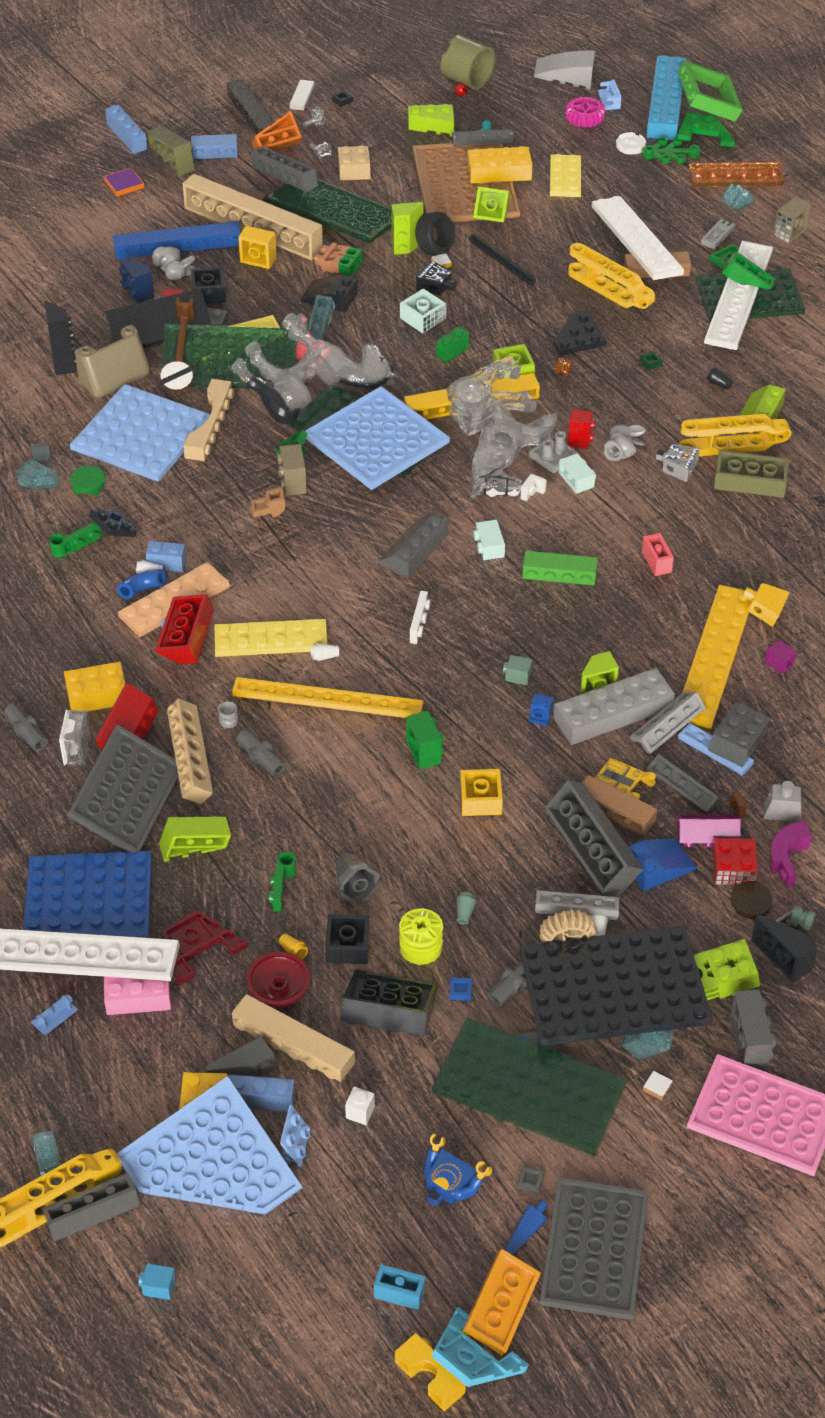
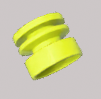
[399,908,443,965]

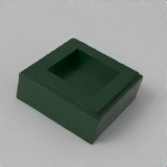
[640,351,663,370]

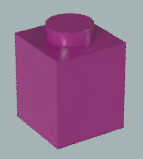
[765,640,797,674]

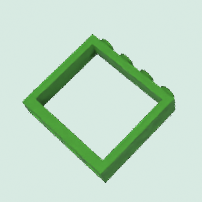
[678,61,743,122]

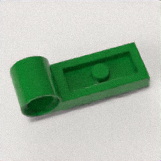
[49,522,102,558]
[269,851,296,912]

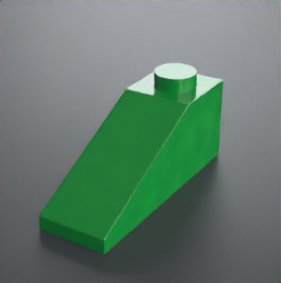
[722,251,775,290]

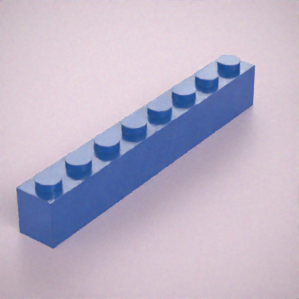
[113,221,241,260]

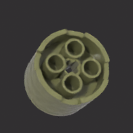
[441,35,495,90]

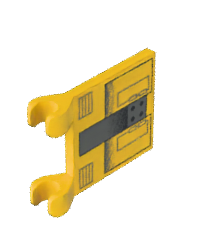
[595,758,656,800]

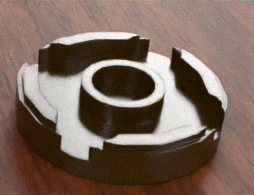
[731,882,772,919]

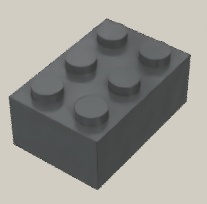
[708,701,771,767]
[730,989,776,1069]

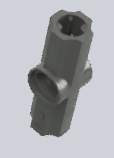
[3,703,48,751]
[236,729,286,777]
[487,961,527,1007]

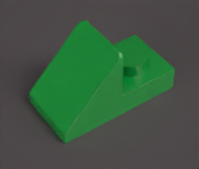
[275,429,308,455]

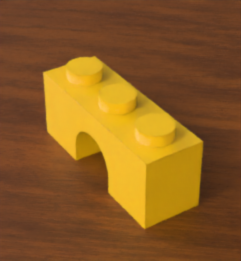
[395,1333,466,1412]

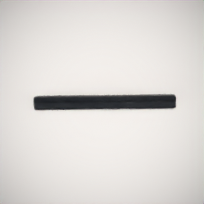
[469,234,536,286]

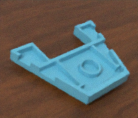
[431,1307,529,1387]

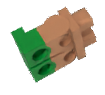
[314,242,363,277]

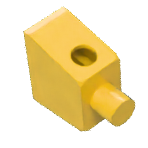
[742,583,790,627]

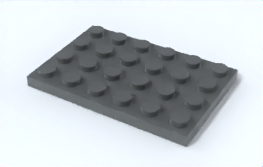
[66,724,178,853]
[539,1177,648,1320]

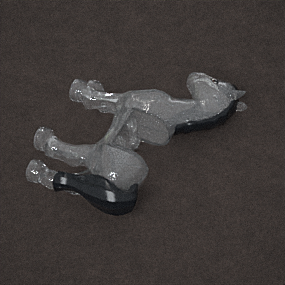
[231,313,397,424]

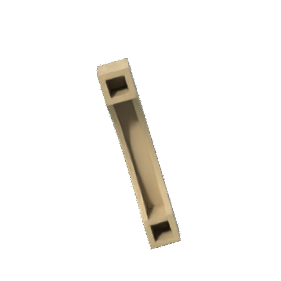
[183,379,234,461]

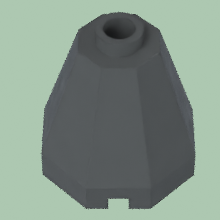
[336,853,380,903]

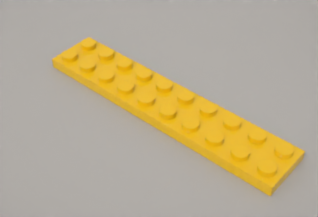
[683,585,752,729]

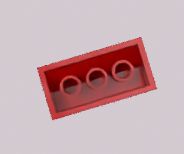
[155,594,214,664]
[95,684,158,751]

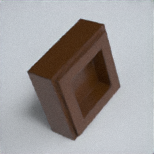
[730,790,747,818]

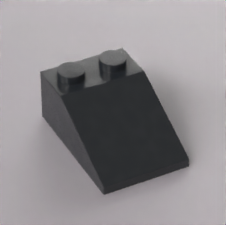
[301,275,357,313]
[751,915,817,983]

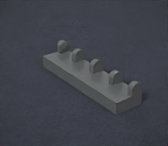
[452,129,513,146]
[647,754,721,814]

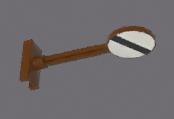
[160,297,195,392]

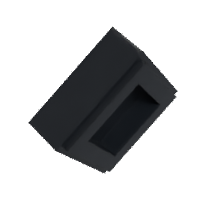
[332,91,353,107]

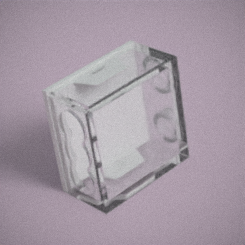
[59,710,91,766]

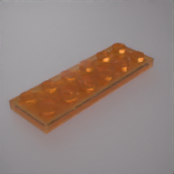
[689,162,784,187]

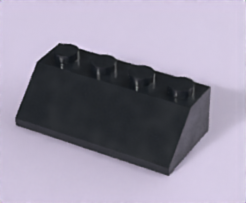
[44,301,77,375]

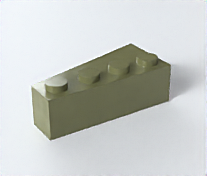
[146,126,195,176]

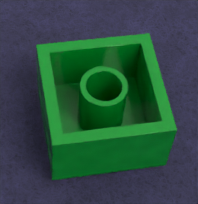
[406,711,444,770]

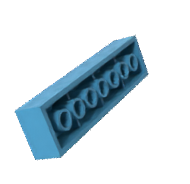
[647,55,686,140]

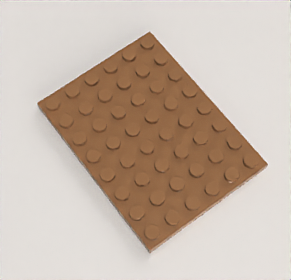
[412,143,520,222]

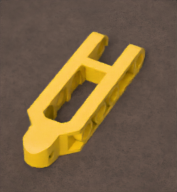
[568,243,655,309]
[679,414,791,456]
[0,1149,122,1247]

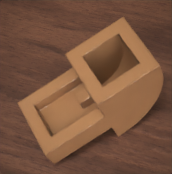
[251,487,286,518]

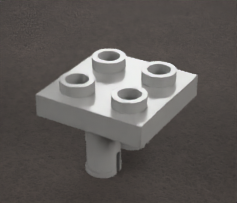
[529,431,578,473]

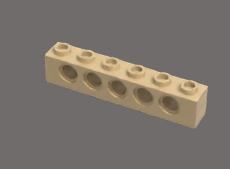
[167,698,213,804]

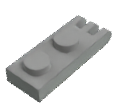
[701,219,736,249]

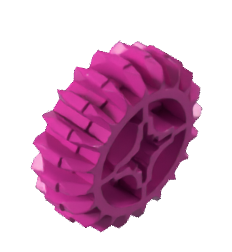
[565,96,605,128]

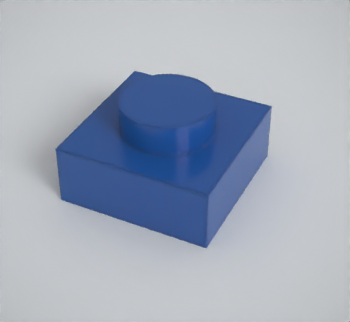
[450,977,472,1001]

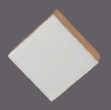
[643,1071,673,1101]

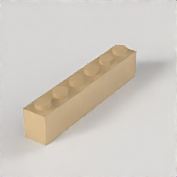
[232,994,355,1082]

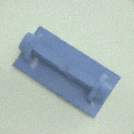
[31,994,78,1035]

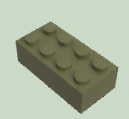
[714,450,789,498]

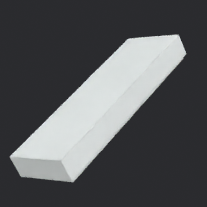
[290,80,314,111]

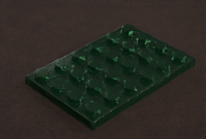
[696,269,805,322]

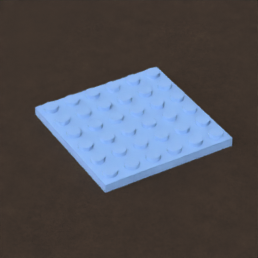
[70,384,210,482]
[305,386,450,490]

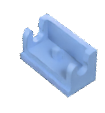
[598,79,621,110]

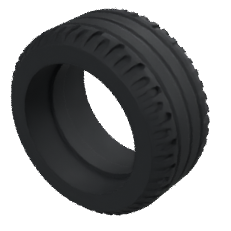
[415,212,455,255]

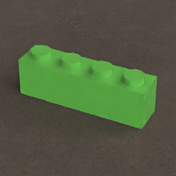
[523,551,598,586]

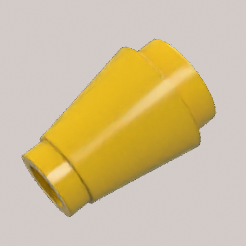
[279,934,308,960]

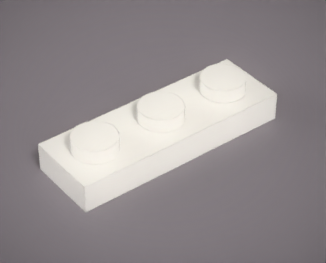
[410,591,431,644]

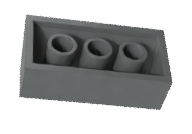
[378,514,448,578]

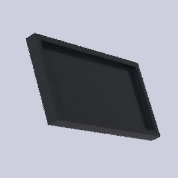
[105,288,213,348]

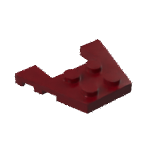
[162,910,248,986]

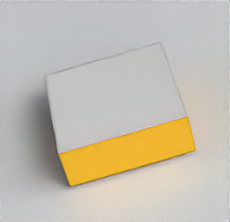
[431,254,451,268]

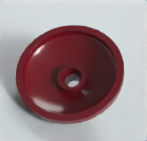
[246,951,310,1007]

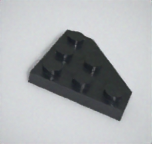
[554,311,606,356]

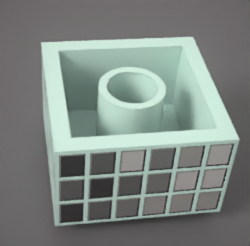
[400,289,446,333]

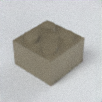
[277,444,307,496]

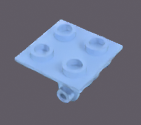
[280,1105,310,1167]

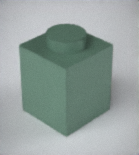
[503,655,532,685]

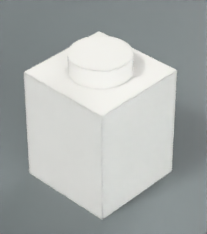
[345,1087,375,1125]

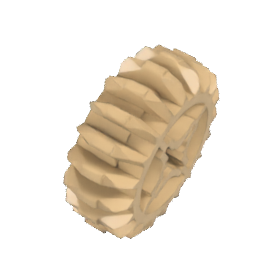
[539,909,596,943]

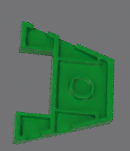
[677,112,735,147]

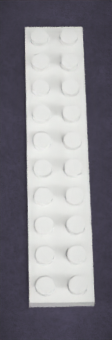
[592,196,684,280]
[704,241,773,350]
[0,929,180,981]

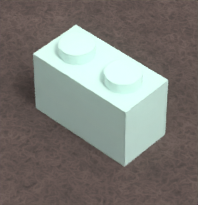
[559,453,596,494]
[473,520,505,560]

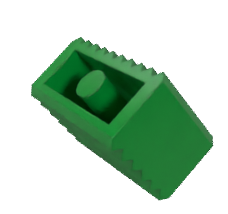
[435,326,469,363]

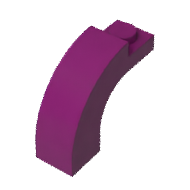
[769,821,812,888]

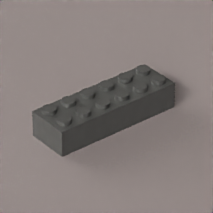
[545,780,643,897]

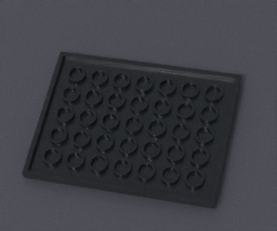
[519,925,713,1046]

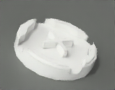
[616,132,646,154]

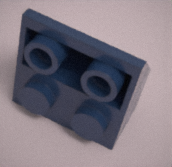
[119,259,154,303]

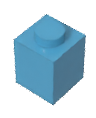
[139,1264,176,1300]

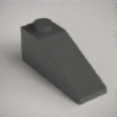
[205,1036,276,1077]

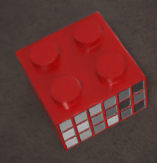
[712,838,758,886]

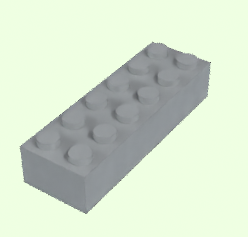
[554,668,675,745]

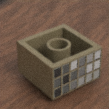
[774,196,811,244]

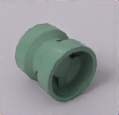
[789,905,816,932]

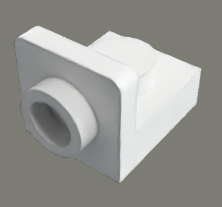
[520,474,547,501]

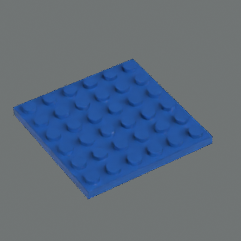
[23,851,152,938]

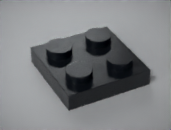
[88,509,137,537]

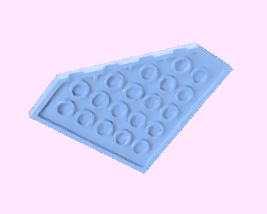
[117,1076,303,1215]

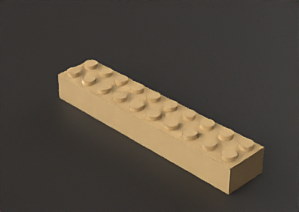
[183,174,323,260]

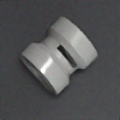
[218,701,238,728]

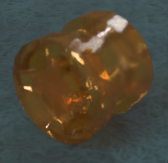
[555,357,573,377]

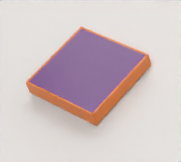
[104,167,145,197]

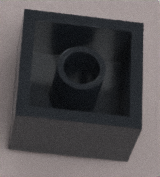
[191,267,226,304]
[325,914,370,964]

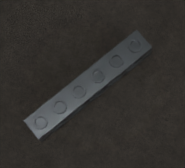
[251,146,318,192]

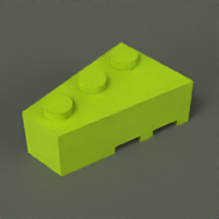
[408,104,454,137]
[159,816,231,862]

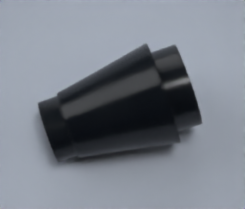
[707,368,733,390]

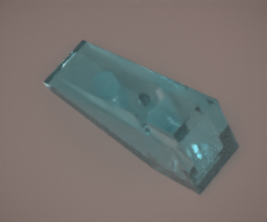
[306,295,335,342]

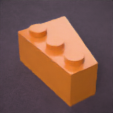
[252,110,302,152]

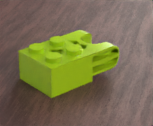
[694,939,760,1000]

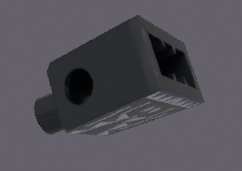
[416,261,457,295]

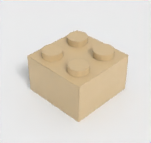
[338,145,370,181]

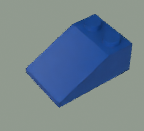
[628,838,697,891]

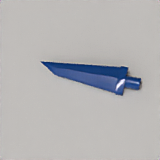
[504,1200,548,1256]

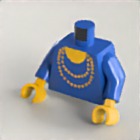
[424,1134,492,1207]

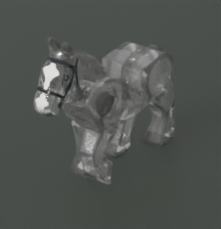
[447,356,557,500]

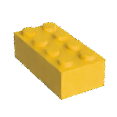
[467,146,532,184]

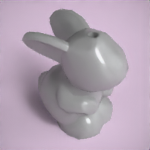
[152,246,195,280]
[604,424,645,461]

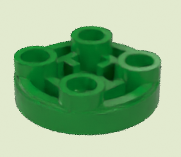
[70,466,106,495]

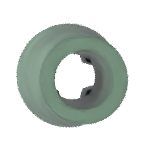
[456,892,476,924]

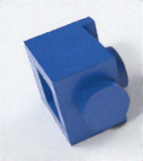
[529,693,554,726]

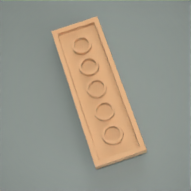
[118,562,229,637]

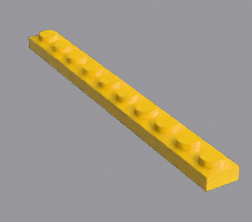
[232,677,424,718]

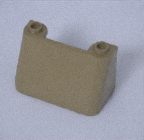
[75,324,150,397]

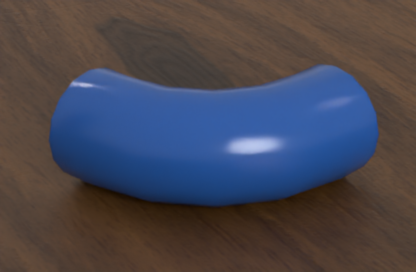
[117,569,166,600]

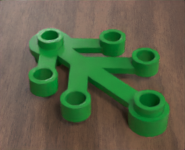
[642,136,700,164]

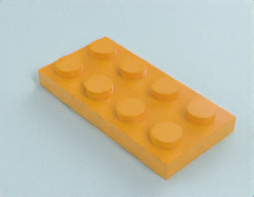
[462,1249,541,1355]

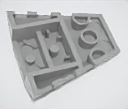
[534,51,595,90]

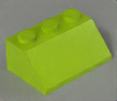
[391,202,423,255]
[738,384,786,433]

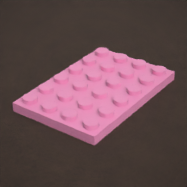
[687,1054,825,1176]

